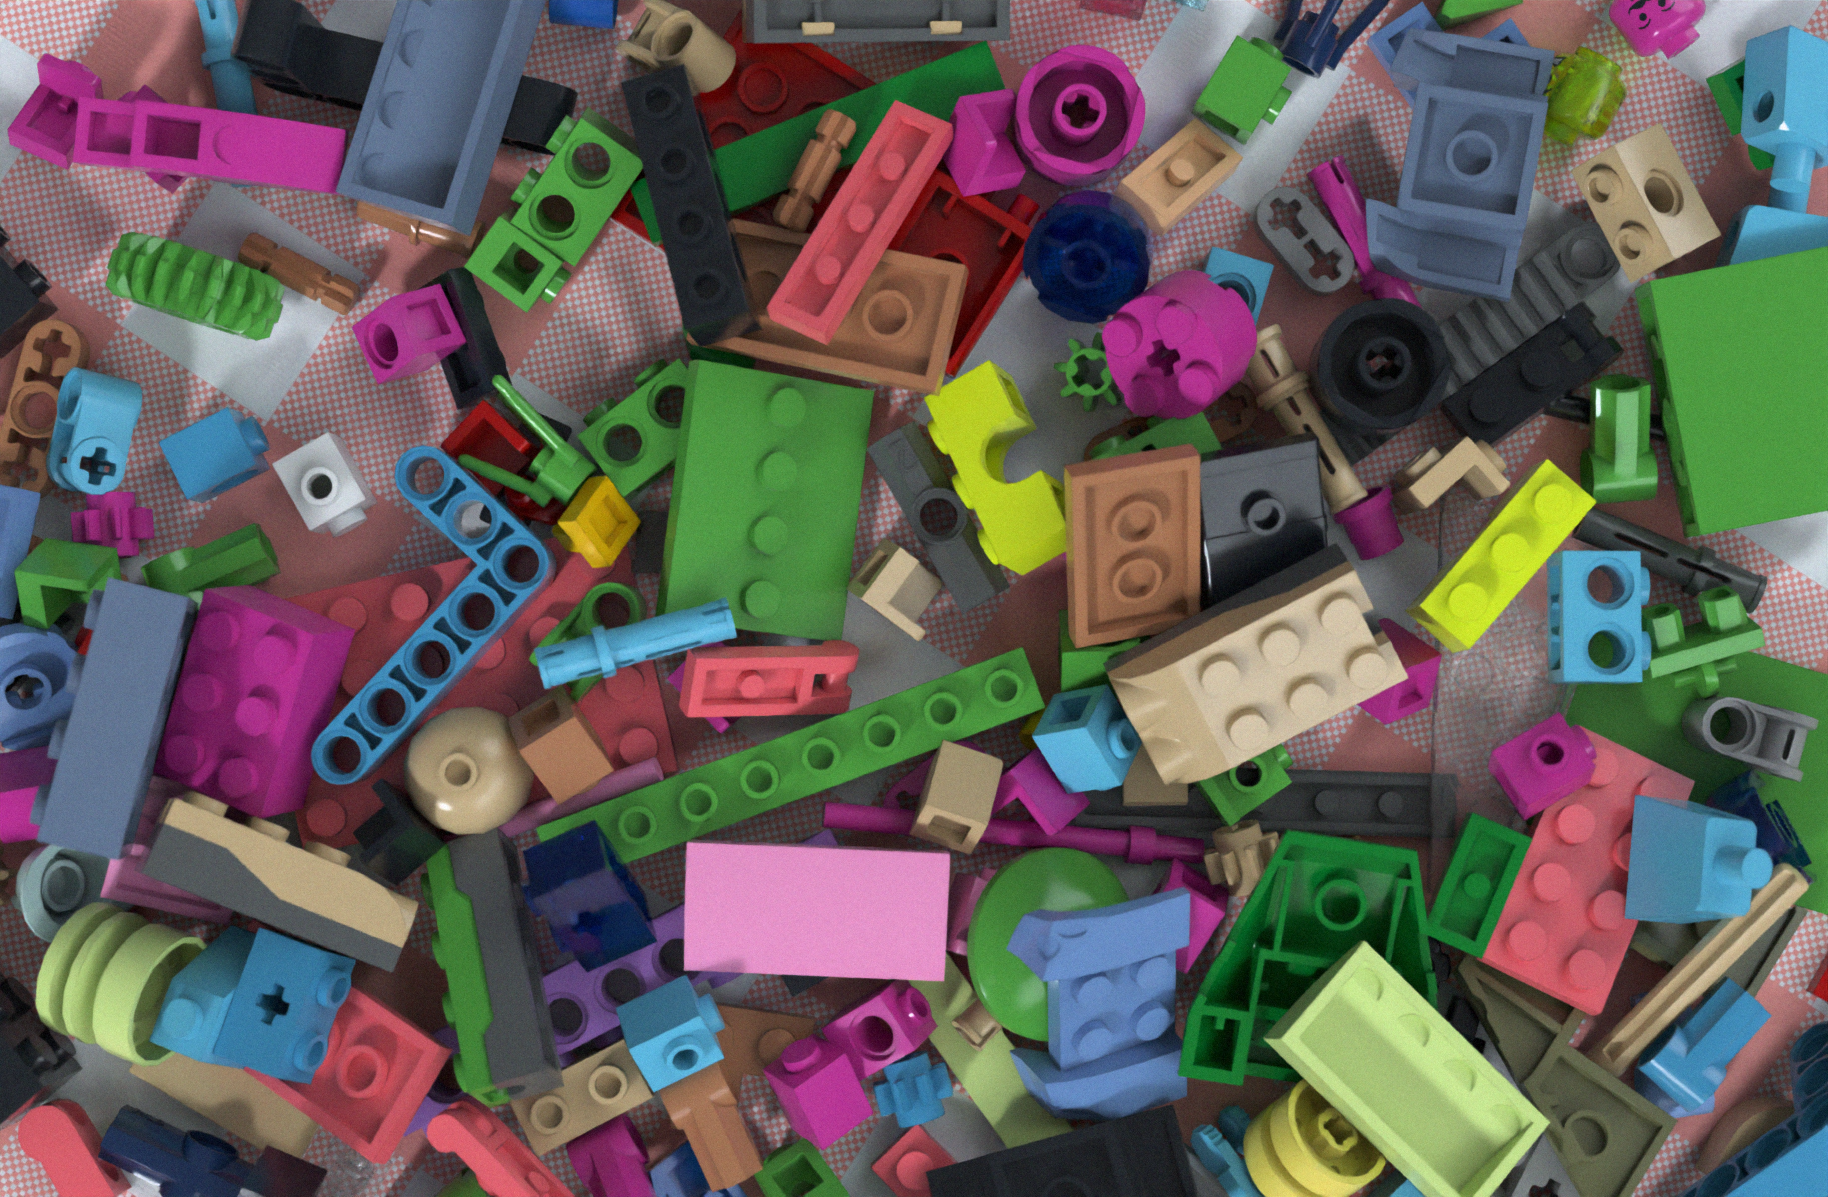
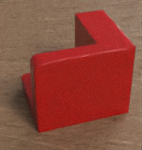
[440,399,541,498]

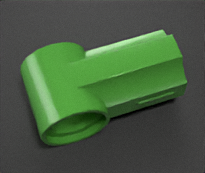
[1580,374,1658,504]
[140,523,281,619]

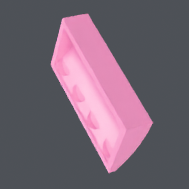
[684,839,950,981]

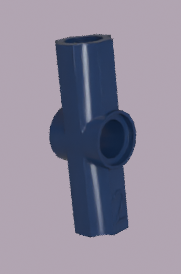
[98,1104,255,1197]

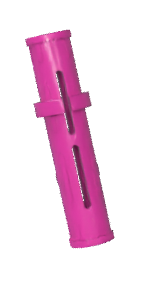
[1306,155,1422,308]

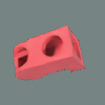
[18,1099,132,1197]

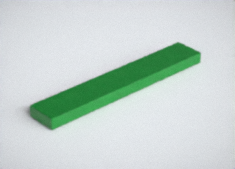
[630,41,1006,247]

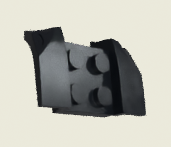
[925,1104,1199,1197]

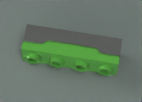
[420,827,564,1108]

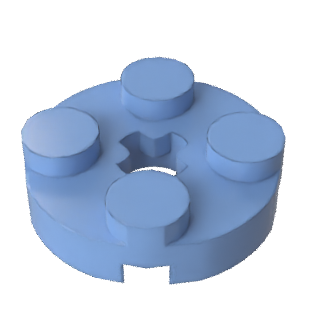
[0,623,79,751]

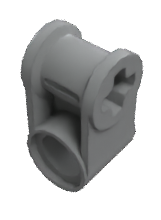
[1682,696,1819,782]

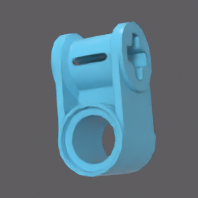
[46,367,142,495]

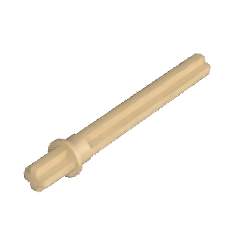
[1581,863,1808,1079]

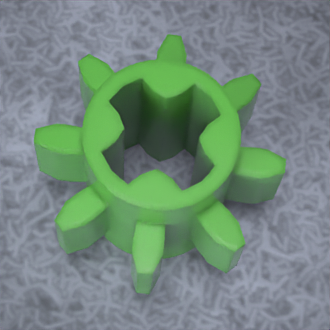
[1054,332,1123,412]

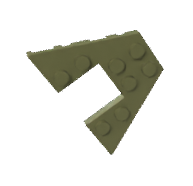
[1452,906,1808,1197]

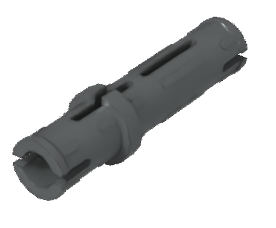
[1571,506,1767,614]

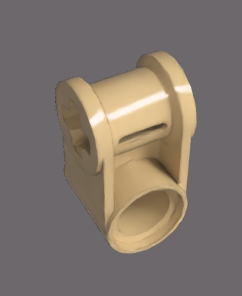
[615,0,736,93]

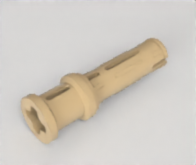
[1246,324,1368,515]

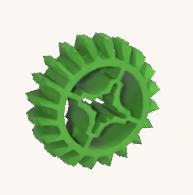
[106,232,285,341]

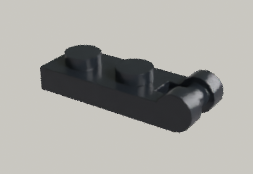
[1440,302,1624,448]

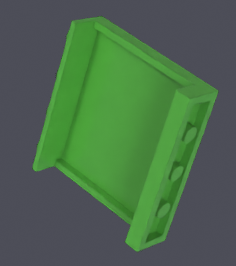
[1635,246,1828,538]

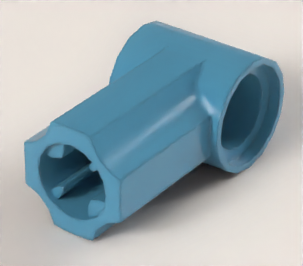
[1637,976,1772,1112]

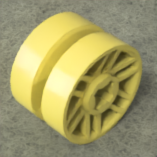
[1243,1079,1387,1197]

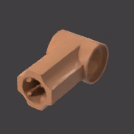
[659,1059,764,1192]

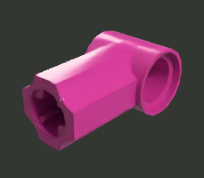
[566,1112,657,1197]

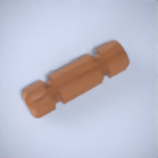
[773,109,856,232]
[238,232,361,315]

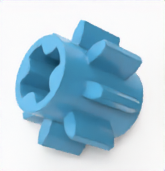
[873,1050,954,1128]

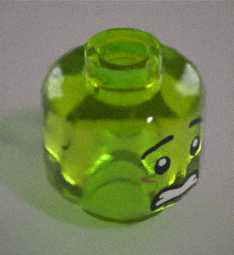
[1543,46,1627,147]

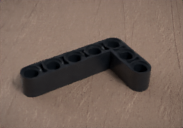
[230,0,578,156]

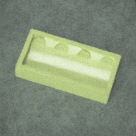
[1263,941,1550,1197]

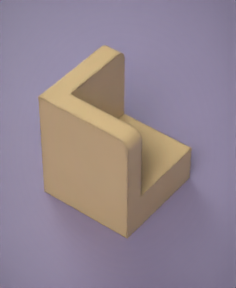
[846,537,942,642]
[910,739,1003,855]

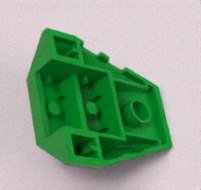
[1177,828,1439,1086]

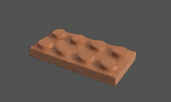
[686,218,969,396]

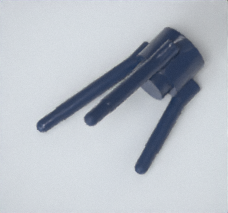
[1273,0,1390,78]

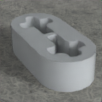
[1253,186,1354,296]

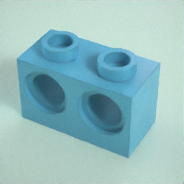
[1547,551,1651,684]

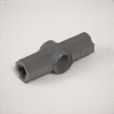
[866,421,1011,615]

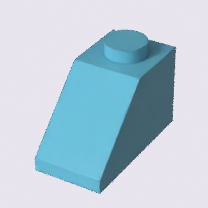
[149,925,256,1069]

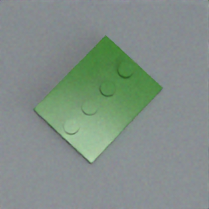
[655,360,874,641]

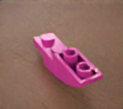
[73,97,349,195]

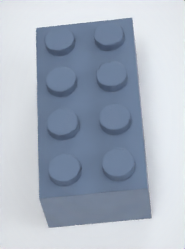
[30,577,199,860]

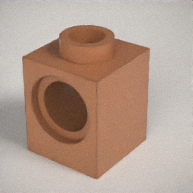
[507,685,614,805]

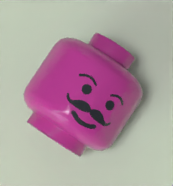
[1609,0,1706,60]

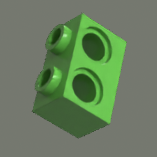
[510,107,643,267]
[577,358,688,501]

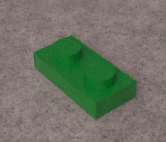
[1424,812,1533,959]

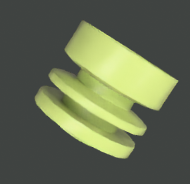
[35,902,208,1067]

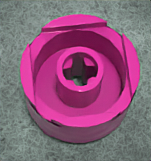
[1011,45,1146,187]
[1102,270,1257,419]

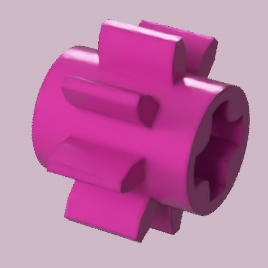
[70,492,155,559]

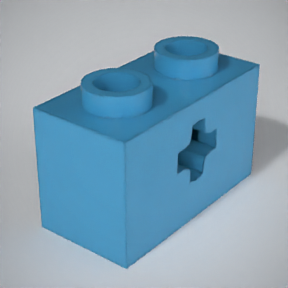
[212,927,356,1084]

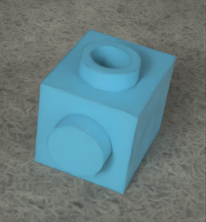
[1032,685,1142,794]
[616,974,726,1092]

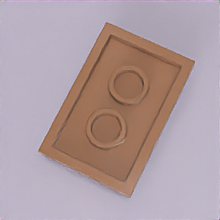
[1064,443,1200,648]

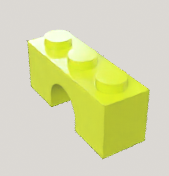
[924,360,1066,576]
[1405,459,1597,653]

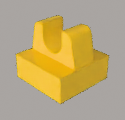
[552,475,641,568]

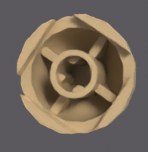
[404,707,534,835]

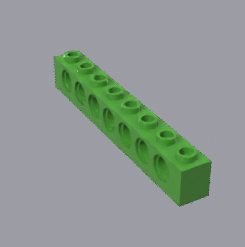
[536,647,1045,889]

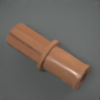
[356,201,486,259]

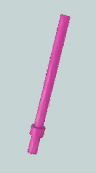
[822,802,1205,866]

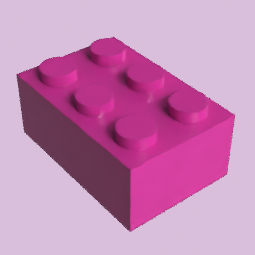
[154,585,355,819]

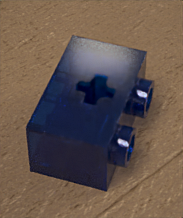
[521,819,658,972]

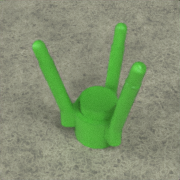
[458,375,597,508]

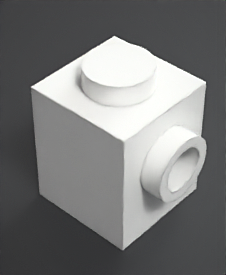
[272,432,378,537]

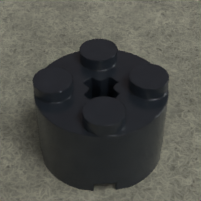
[1308,298,1450,436]

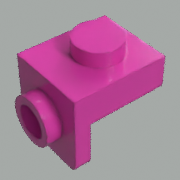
[7,53,104,170]

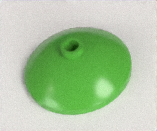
[967,847,1130,1042]

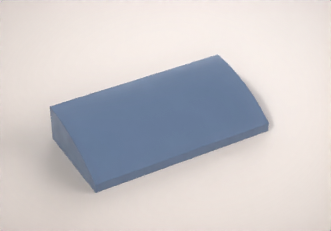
[336,0,546,236]

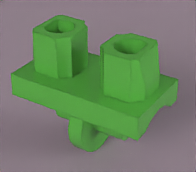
[1641,585,1766,699]

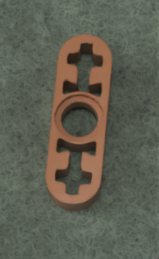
[0,319,90,499]

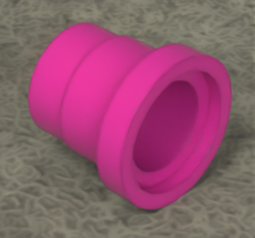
[1330,484,1404,560]

